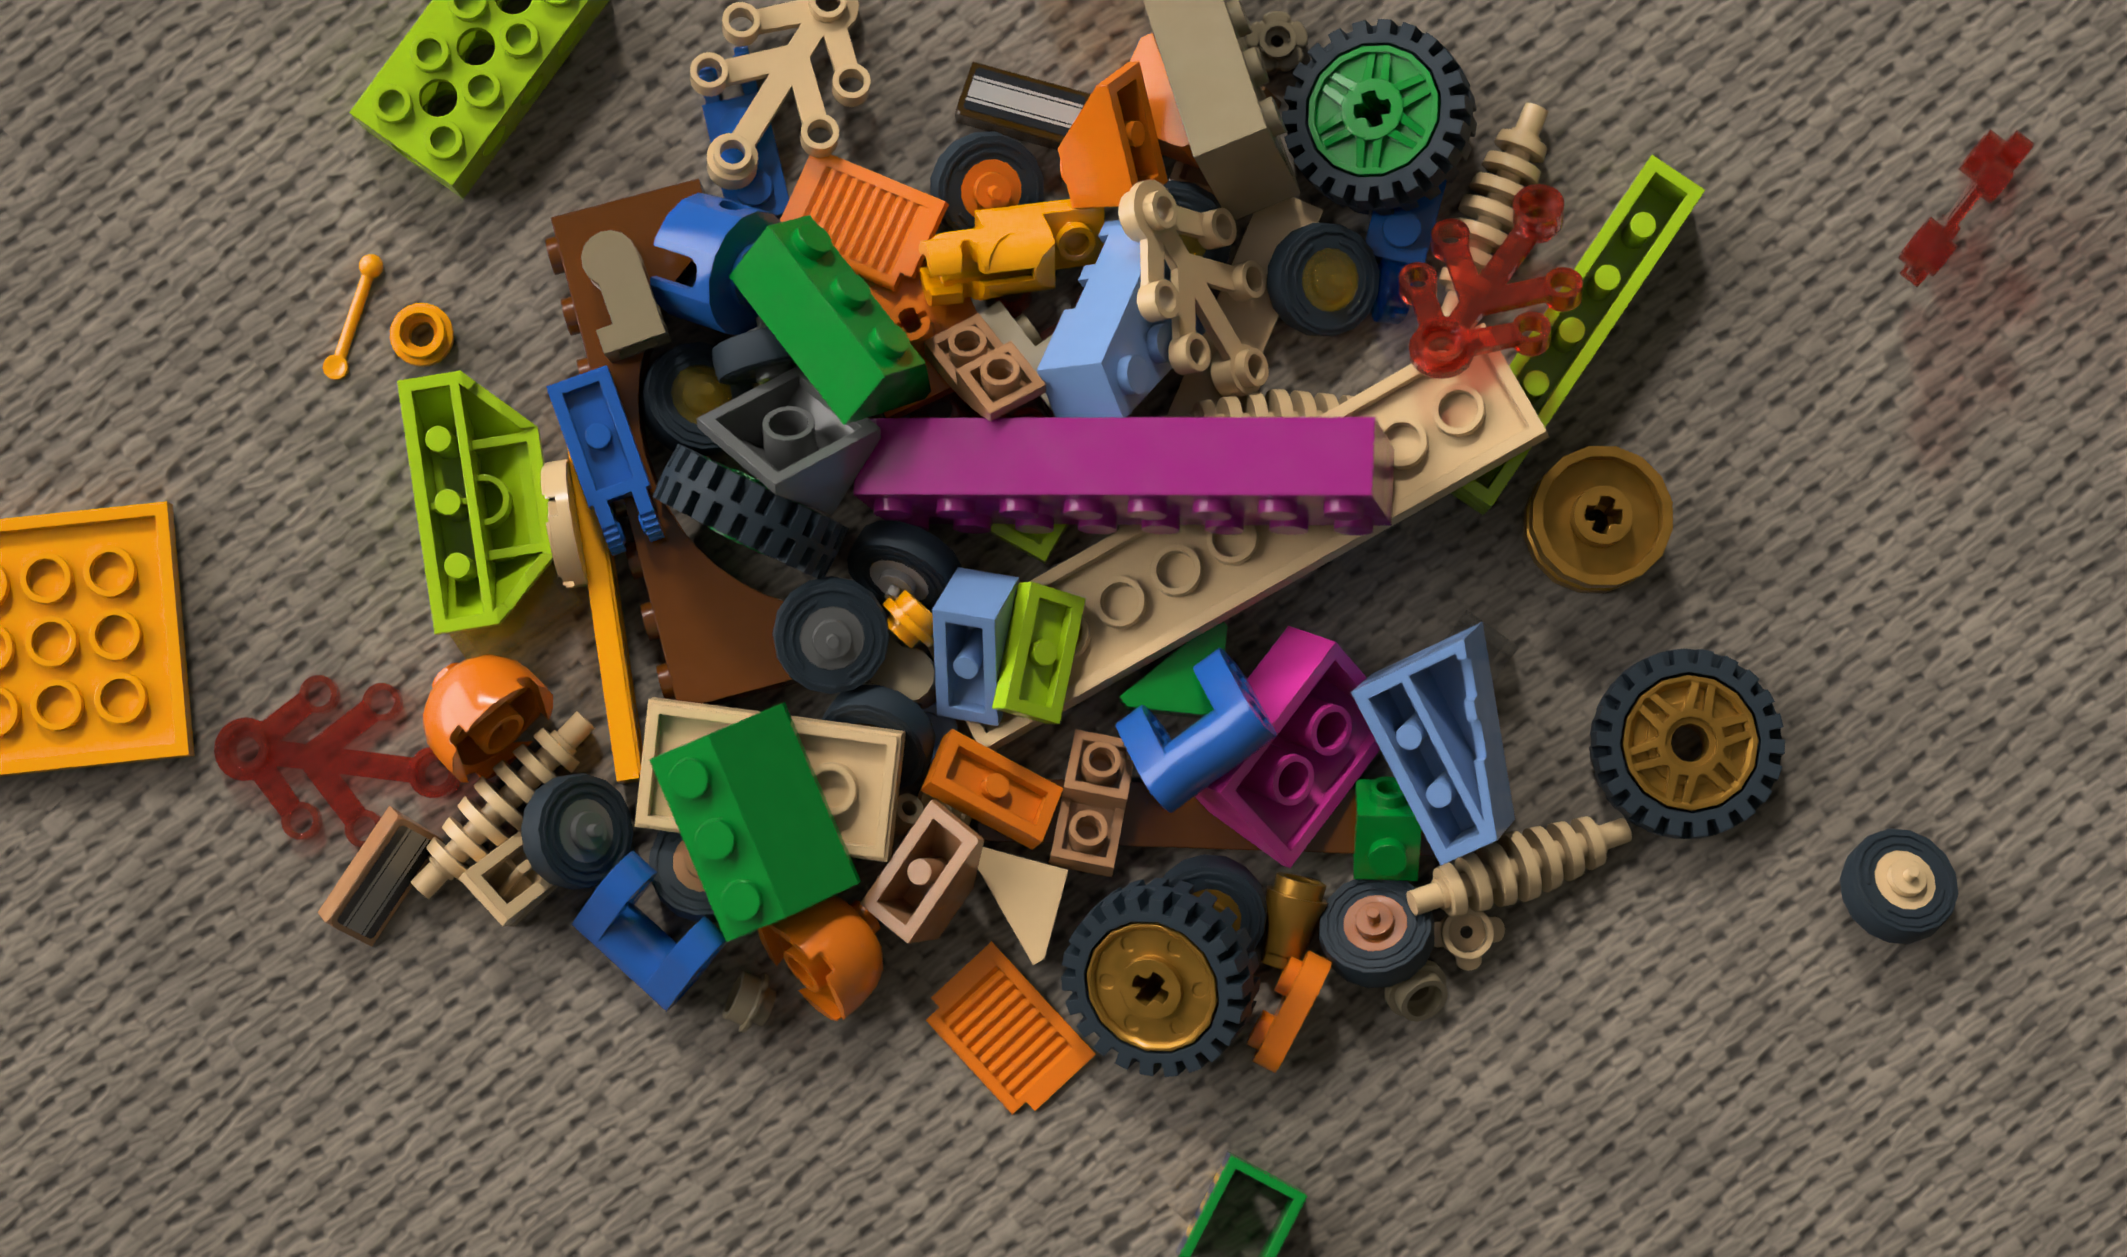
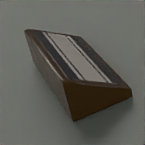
[955,61,1091,150]

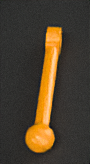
[323,254,384,380]

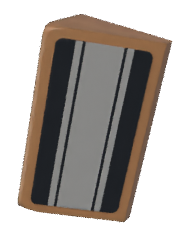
[317,805,443,947]

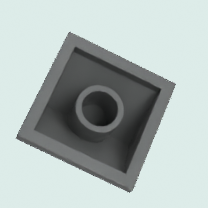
[697,366,881,515]

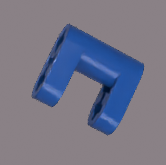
[1116,648,1277,813]
[572,851,727,1012]

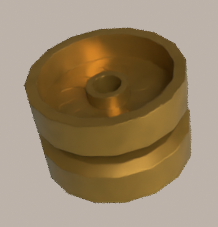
[1523,446,1673,593]

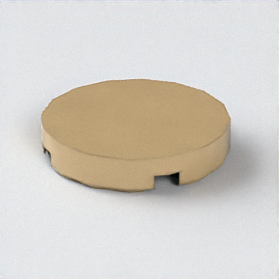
[541,459,588,589]

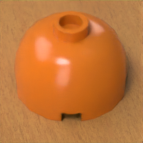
[423,654,553,783]
[758,895,883,1021]

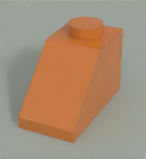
[1058,61,1168,208]

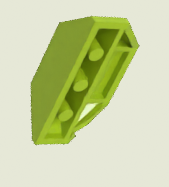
[397,370,553,635]

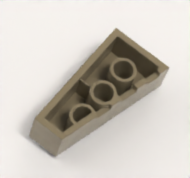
[1143,0,1301,220]

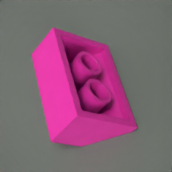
[1195,626,1380,868]

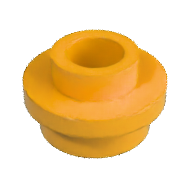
[390,303,454,367]
[883,589,934,649]

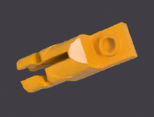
[918,199,1105,306]

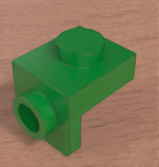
[1353,777,1422,881]

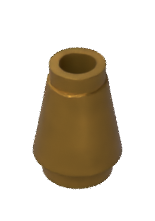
[1261,872,1328,970]

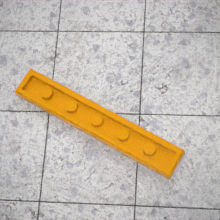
[567,447,643,784]

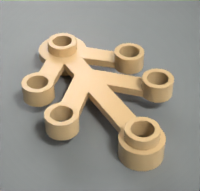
[690,0,871,190]
[1118,179,1269,397]

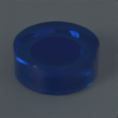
[1371,259,1413,325]

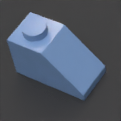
[932,567,1019,726]

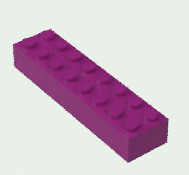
[854,417,1394,535]

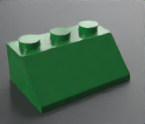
[729,215,931,425]
[649,702,861,942]

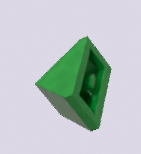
[1119,621,1228,719]

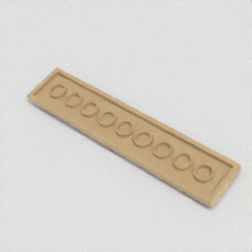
[928,323,1549,751]

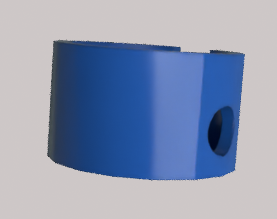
[650,193,781,335]

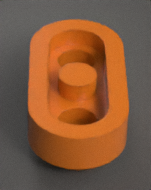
[1246,950,1332,1073]

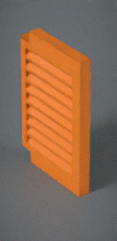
[780,154,949,291]
[925,941,1096,1115]

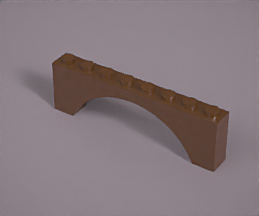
[545,178,798,705]

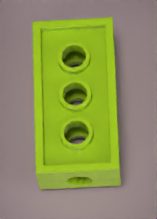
[349,0,609,199]

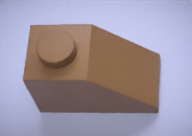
[860,800,984,944]

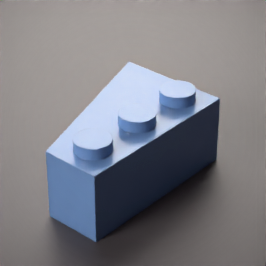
[1037,220,1206,418]
[1351,622,1515,865]

